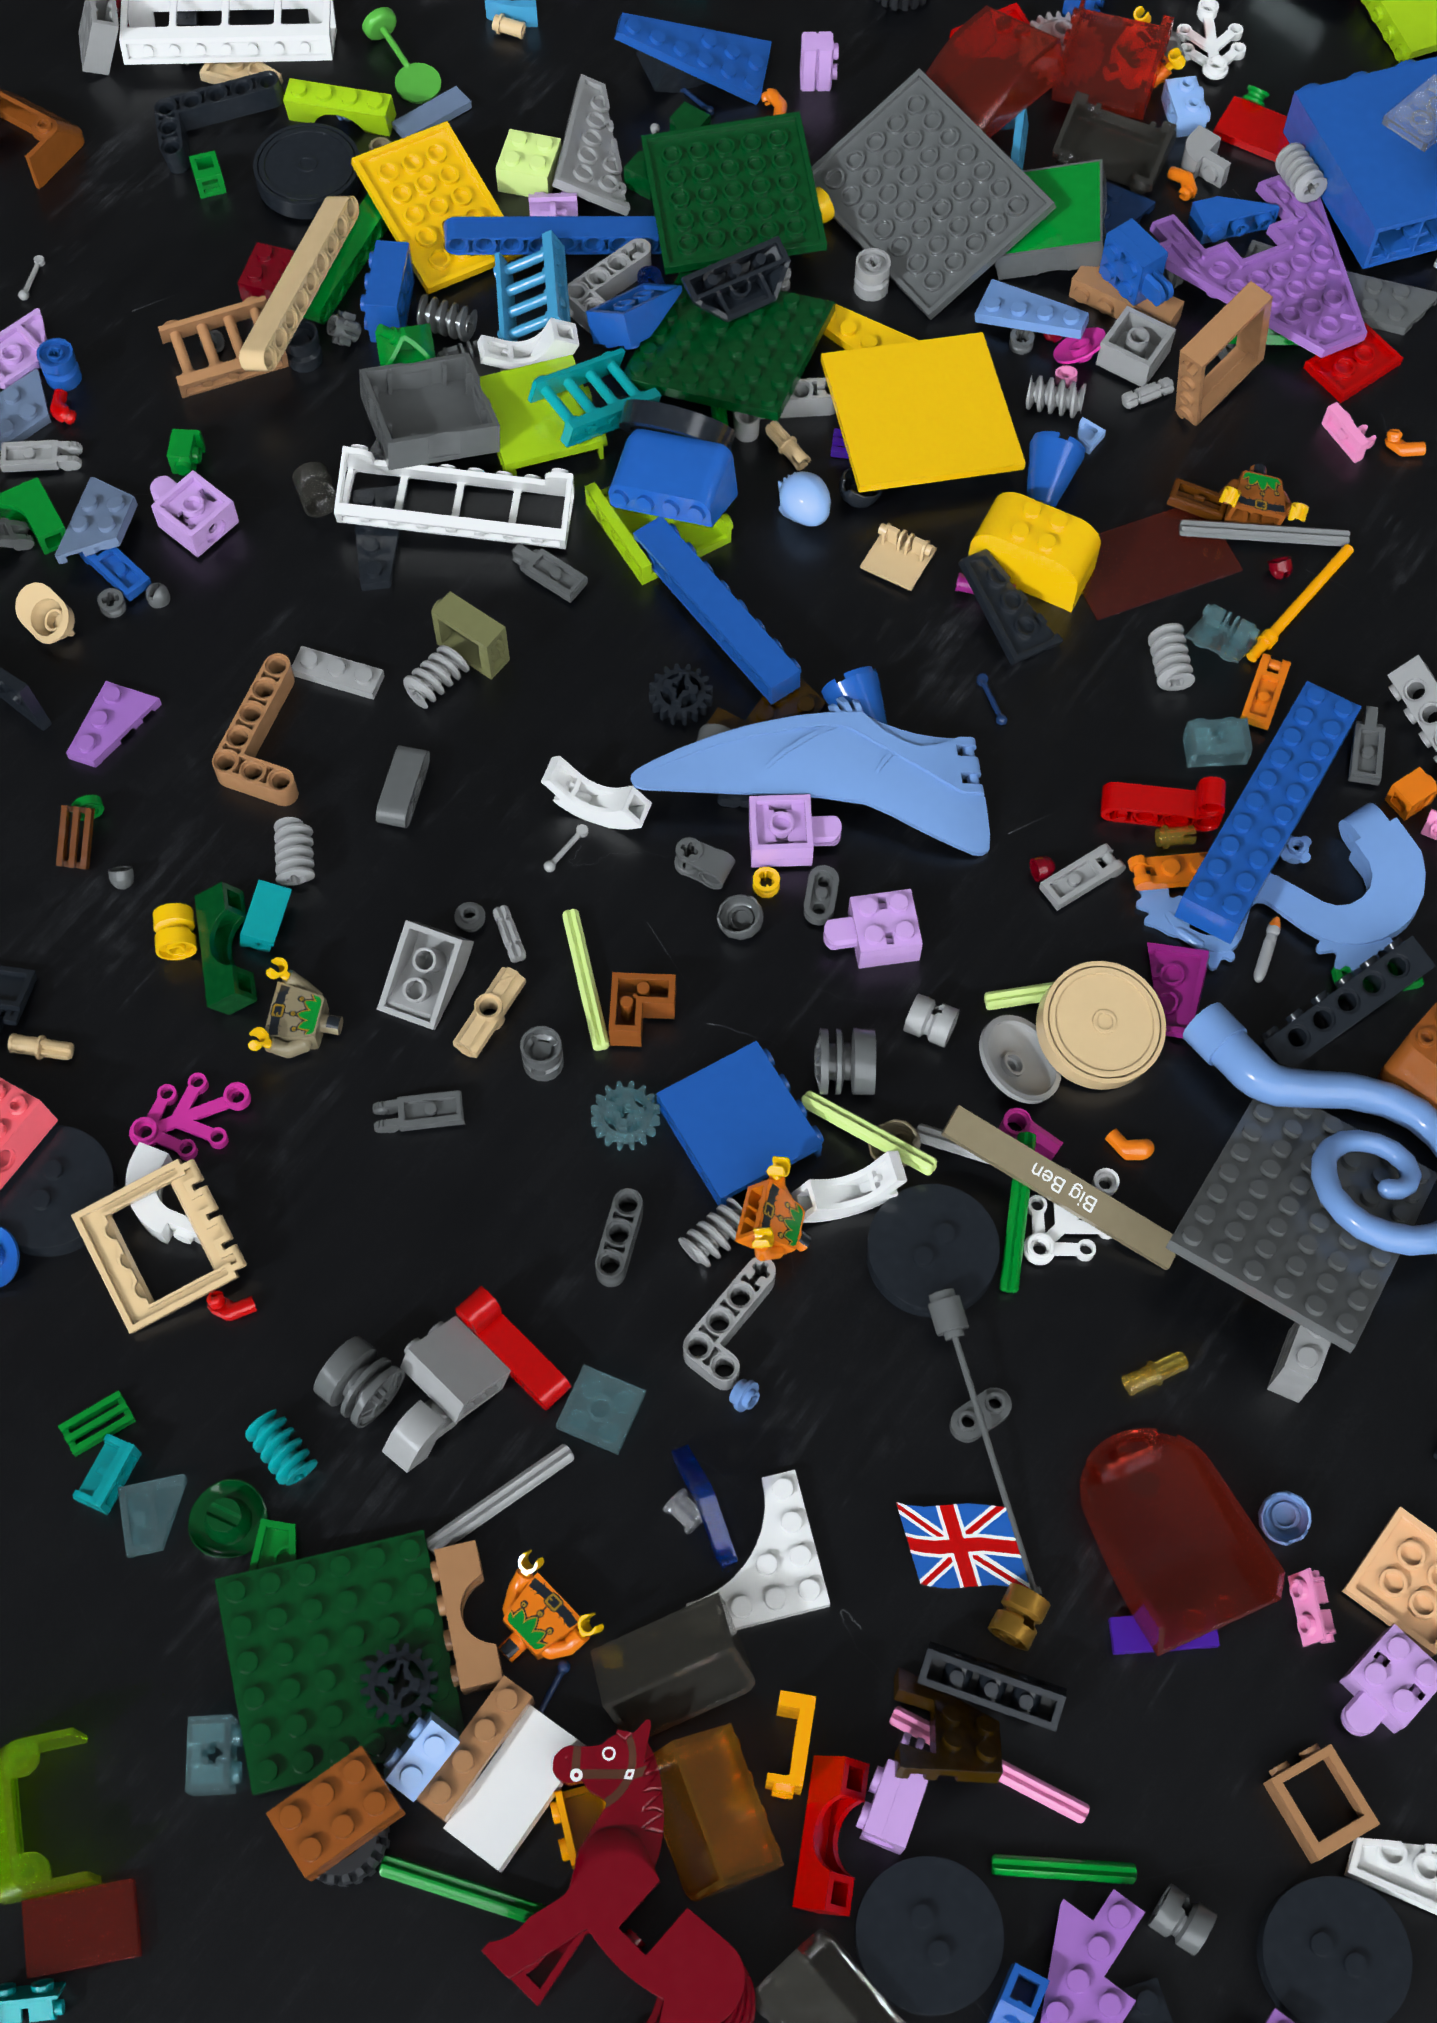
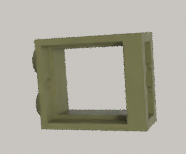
[431,591,510,680]

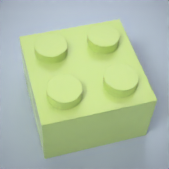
[495,129,562,197]

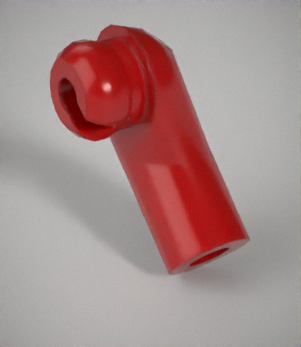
[50,389,77,425]
[206,1291,257,1321]

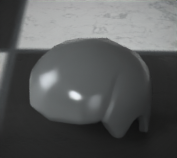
[716,894,764,940]

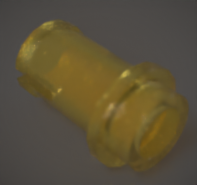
[1155,825,1196,849]

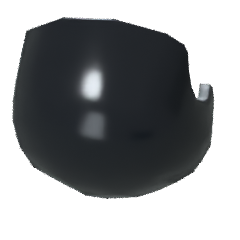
[838,467,883,508]

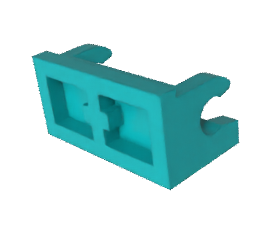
[240,880,292,952]
[72,1434,142,1515]

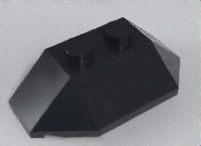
[681,236,791,323]

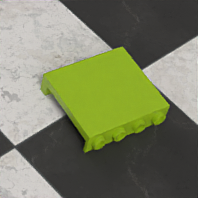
[1360,0,1437,63]
[480,355,608,476]
[585,482,733,585]

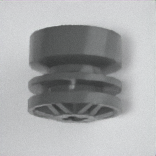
[814,1028,876,1095]
[313,1336,405,1428]

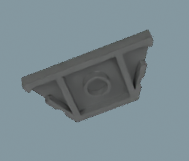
[1346,271,1437,335]

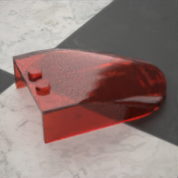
[925,5,1067,138]
[1080,1428,1285,1657]

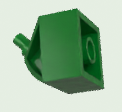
[375,323,436,366]

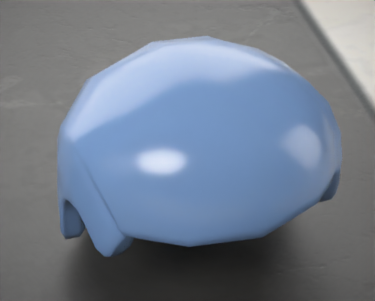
[1258,1491,1312,1546]

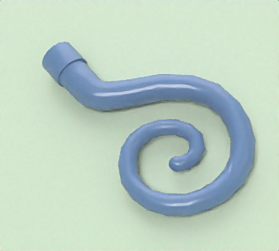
[1183,1002,1437,1256]

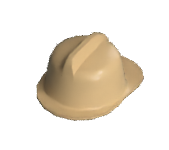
[15,582,76,644]

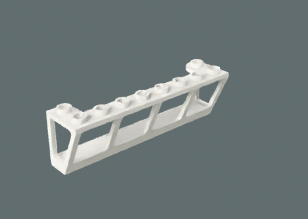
[119,0,337,65]
[334,444,575,549]

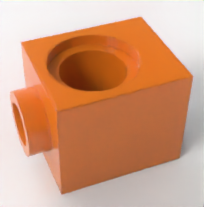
[1385,767,1437,821]

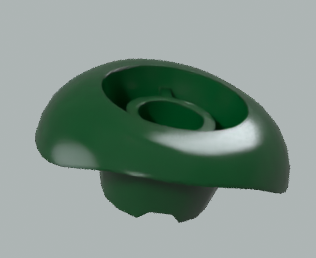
[188,1479,268,1558]

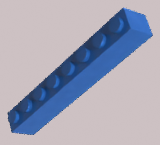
[633,517,802,705]

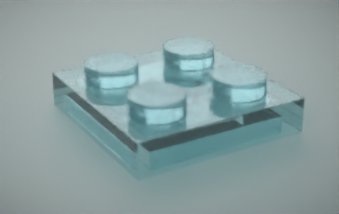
[556,1365,646,1455]

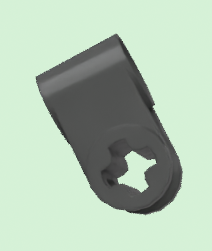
[674,837,735,889]

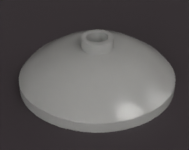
[979,1015,1061,1104]

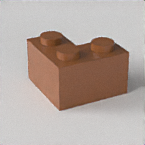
[609,972,676,1047]

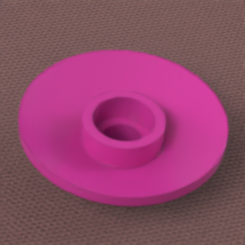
[1053,327,1106,364]

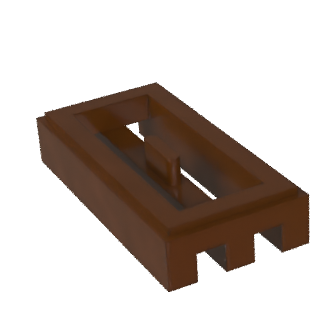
[1167,478,1227,521]
[56,805,95,869]

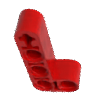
[1101,776,1226,832]
[455,1286,572,1411]

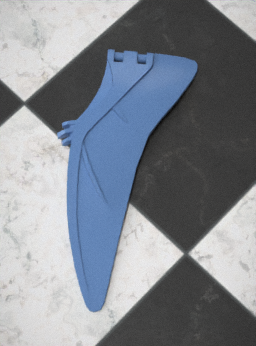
[630,696,990,856]

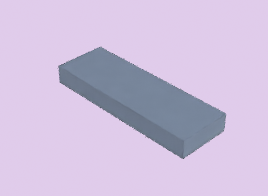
[392,86,472,138]

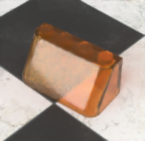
[654,1723,784,1901]

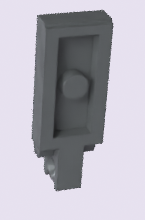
[512,543,588,603]
[1348,705,1386,786]

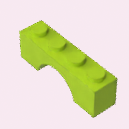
[283,78,396,136]

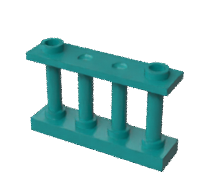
[528,348,662,448]

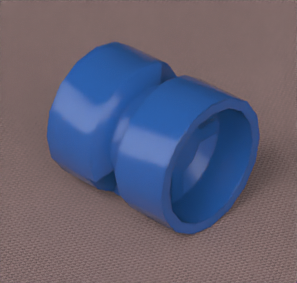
[36,338,82,392]

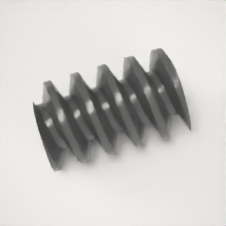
[416,294,478,342]

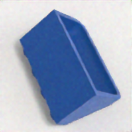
[608,429,738,527]

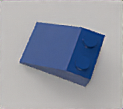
[586,283,683,350]

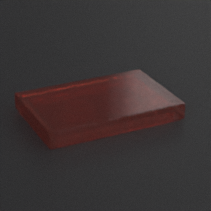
[22,1878,142,1979]

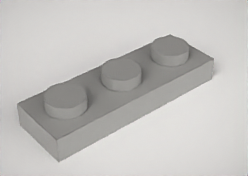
[292,646,385,700]

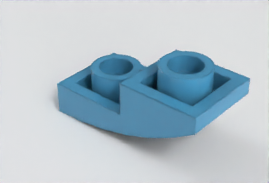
[485,0,538,27]

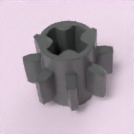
[327,310,361,347]

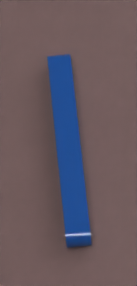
[443,216,661,255]

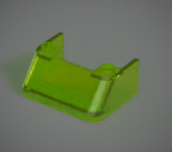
[0,1727,102,1904]

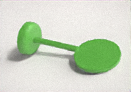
[362,7,441,104]

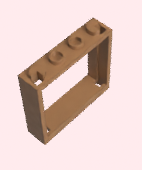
[1175,281,1273,426]

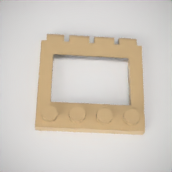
[71,1159,247,1334]

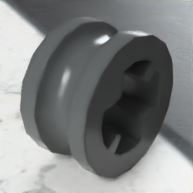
[1009,329,1035,355]
[97,588,127,618]

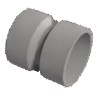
[854,248,891,302]
[903,993,960,1047]

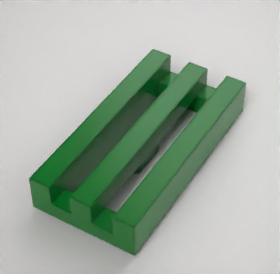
[58,1390,136,1457]

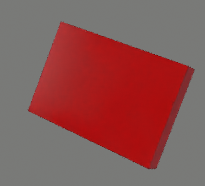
[1213,96,1289,162]
[1303,323,1403,403]

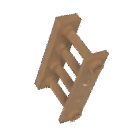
[158,295,289,398]

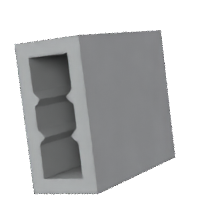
[78,0,119,75]
[400,1316,511,1423]
[1267,1322,1331,1403]

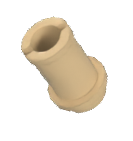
[492,13,526,39]

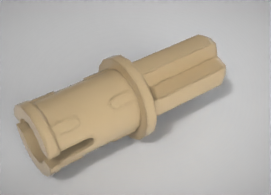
[765,420,811,471]
[8,1033,74,1060]

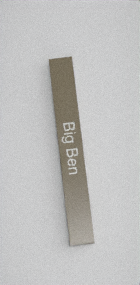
[941,1105,1176,1270]

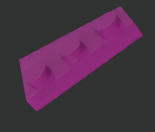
[1147,942,1210,1038]

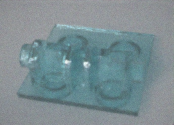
[1185,604,1260,664]

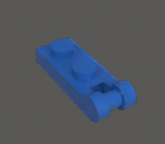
[79,547,152,602]

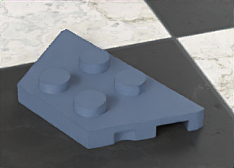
[0,368,51,451]
[55,477,138,564]

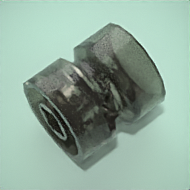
[292,462,337,517]

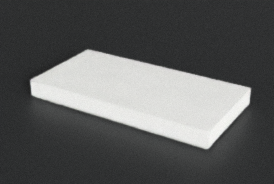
[443,1705,586,1873]

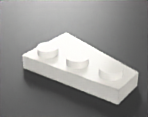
[1344,1837,1437,1915]

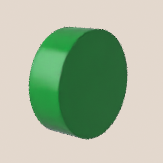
[71,795,105,821]

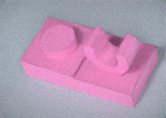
[1322,402,1377,463]

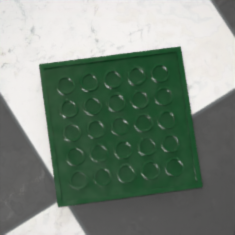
[641,111,827,275]
[624,271,835,421]
[215,1530,465,1796]

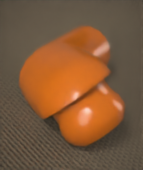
[761,88,787,115]
[1167,166,1198,201]
[1385,429,1426,457]
[1105,1128,1155,1160]

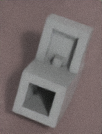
[1181,125,1231,188]
[382,1399,458,1473]

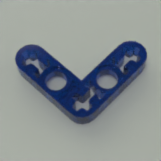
[671,1445,738,1569]

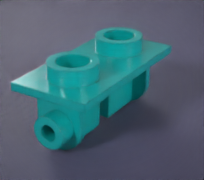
[0,1978,66,2023]

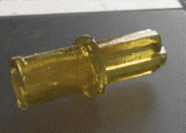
[1121,1352,1189,1396]

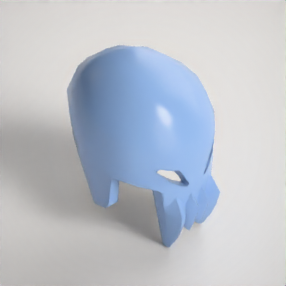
[778,471,831,526]

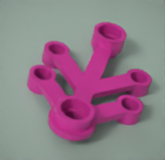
[129,1073,251,1161]

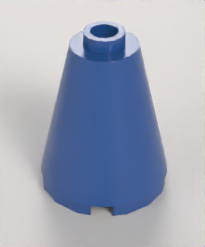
[1026,431,1086,508]
[821,666,888,725]

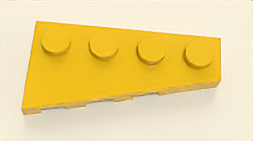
[823,304,919,350]

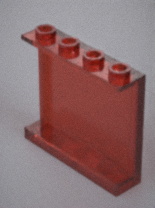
[1049,0,1174,120]

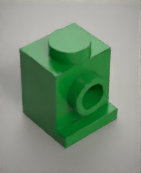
[189,150,227,199]
[167,429,206,476]

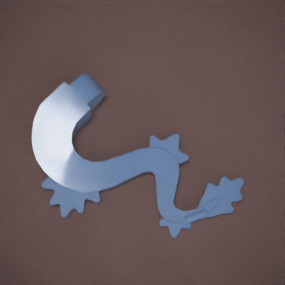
[1136,803,1426,976]

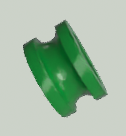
[1243,85,1270,107]

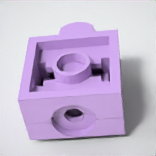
[150,470,239,557]
[749,794,842,868]
[823,889,923,969]
[1339,1624,1437,1737]
[856,1732,928,1855]

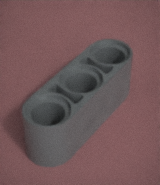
[376,745,430,828]
[595,1188,643,1287]

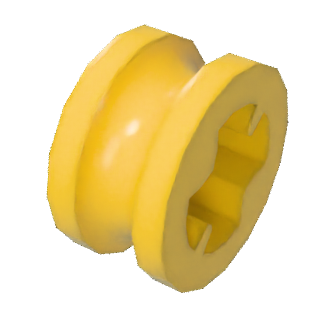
[752,867,780,898]

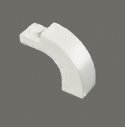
[477,318,579,372]
[541,756,652,830]
[126,1142,201,1245]
[791,1151,907,1223]

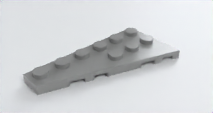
[552,74,630,216]

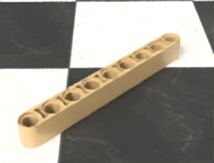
[239,196,359,371]

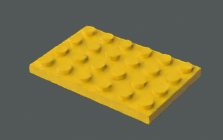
[351,121,523,295]

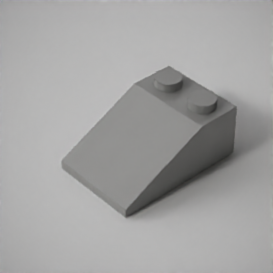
[377,920,474,1030]

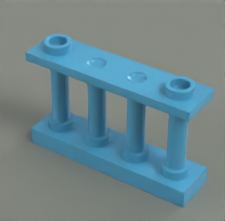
[493,230,571,341]

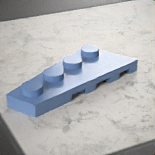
[975,279,1089,339]

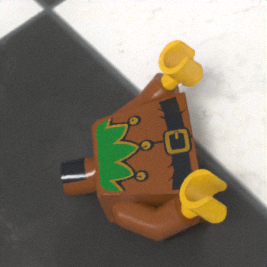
[1219,464,1309,525]

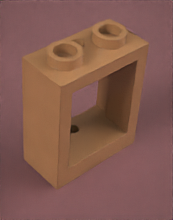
[1263,1743,1380,1864]

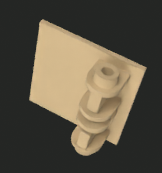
[860,523,937,591]

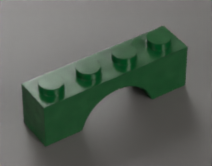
[624,101,711,201]
[194,882,257,1015]

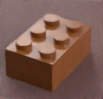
[266,1746,406,1882]

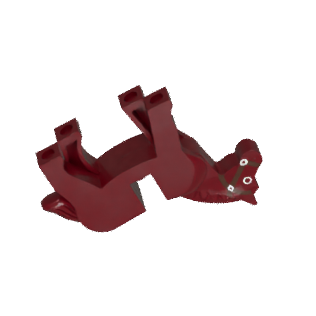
[481,1719,756,2023]

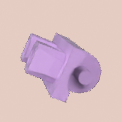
[528,191,578,216]

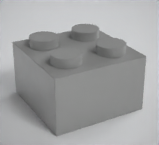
[1096,306,1176,387]

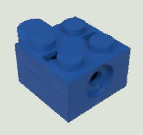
[1099,218,1174,307]

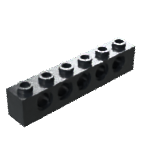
[1258,936,1436,1068]

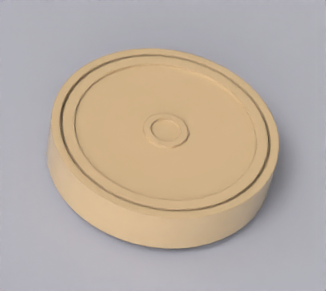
[1036,961,1166,1090]

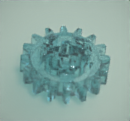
[591,1081,660,1151]

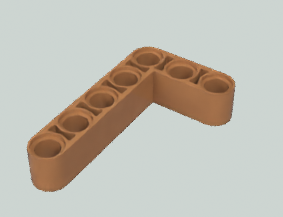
[212,653,299,806]

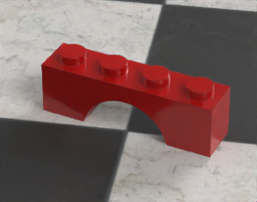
[792,1755,870,1917]

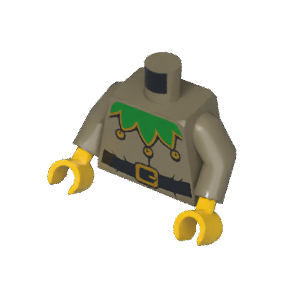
[248,957,343,1059]

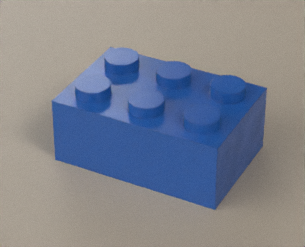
[360,240,415,342]

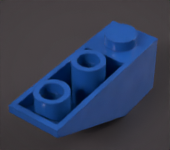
[1188,196,1280,244]
[987,1963,1050,2023]

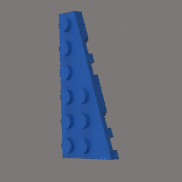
[614,12,772,105]

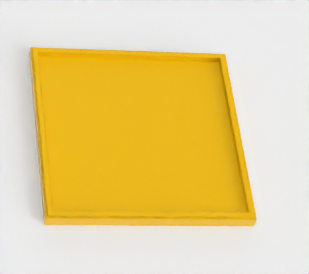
[821,332,1026,493]

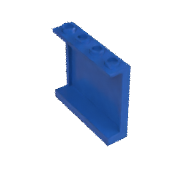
[656,1041,824,1206]

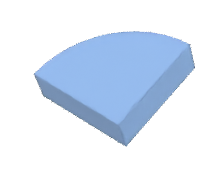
[1077,417,1106,454]

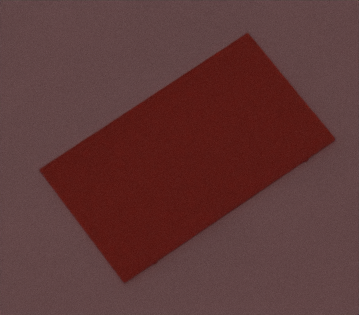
[1082,508,1243,620]

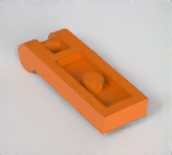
[1239,653,1291,731]
[1127,852,1208,891]

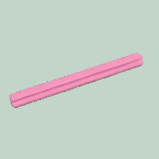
[889,1706,1090,1823]

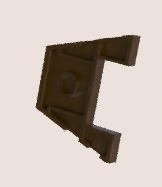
[707,677,826,730]
[894,1668,1003,1783]

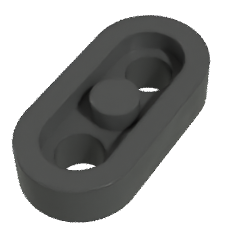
[803,865,839,925]
[949,1388,1012,1443]

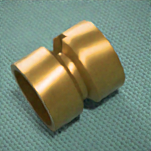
[988,1583,1051,1651]

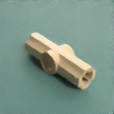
[453,967,526,1058]

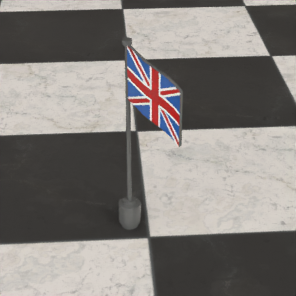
[896,1288,1042,1594]

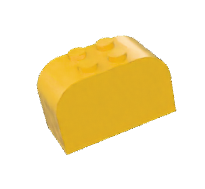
[968,492,1101,612]

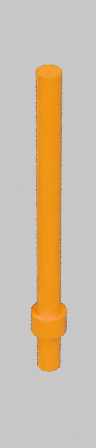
[1246,544,1354,662]

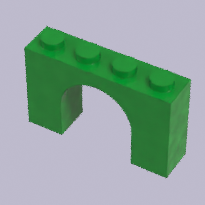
[0,477,66,555]

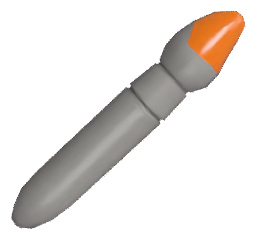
[1254,917,1281,983]

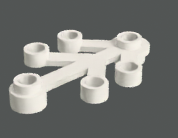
[1176,0,1246,80]
[1023,1168,1120,1265]

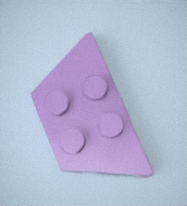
[0,308,48,389]

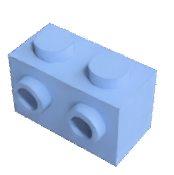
[1161,76,1211,138]
[383,1710,460,1802]

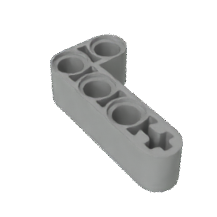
[568,238,652,334]
[732,378,836,442]
[683,1257,776,1390]

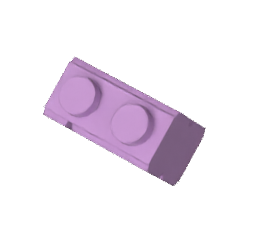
[800,31,839,91]

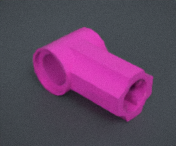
[998,1108,1063,1161]

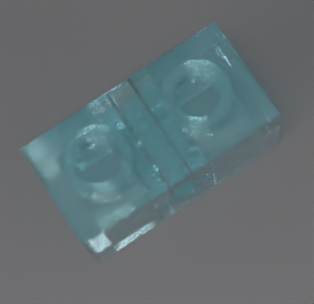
[1183,717,1253,767]
[185,1714,243,1796]

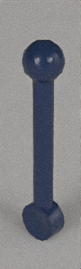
[680,88,715,116]
[976,673,1007,725]
[537,1660,571,1714]

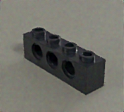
[917,1641,1067,1732]

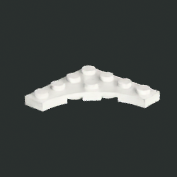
[686,1470,830,1641]

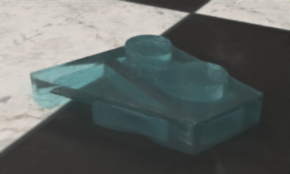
[118,1474,187,1558]

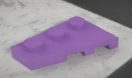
[66,681,162,768]

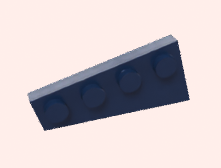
[1104,182,1156,234]

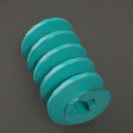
[245,1409,318,1486]

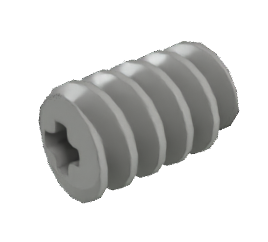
[1275,142,1328,203]
[1025,375,1087,418]
[1148,623,1195,691]
[403,645,470,709]
[274,817,315,886]
[678,1197,743,1268]

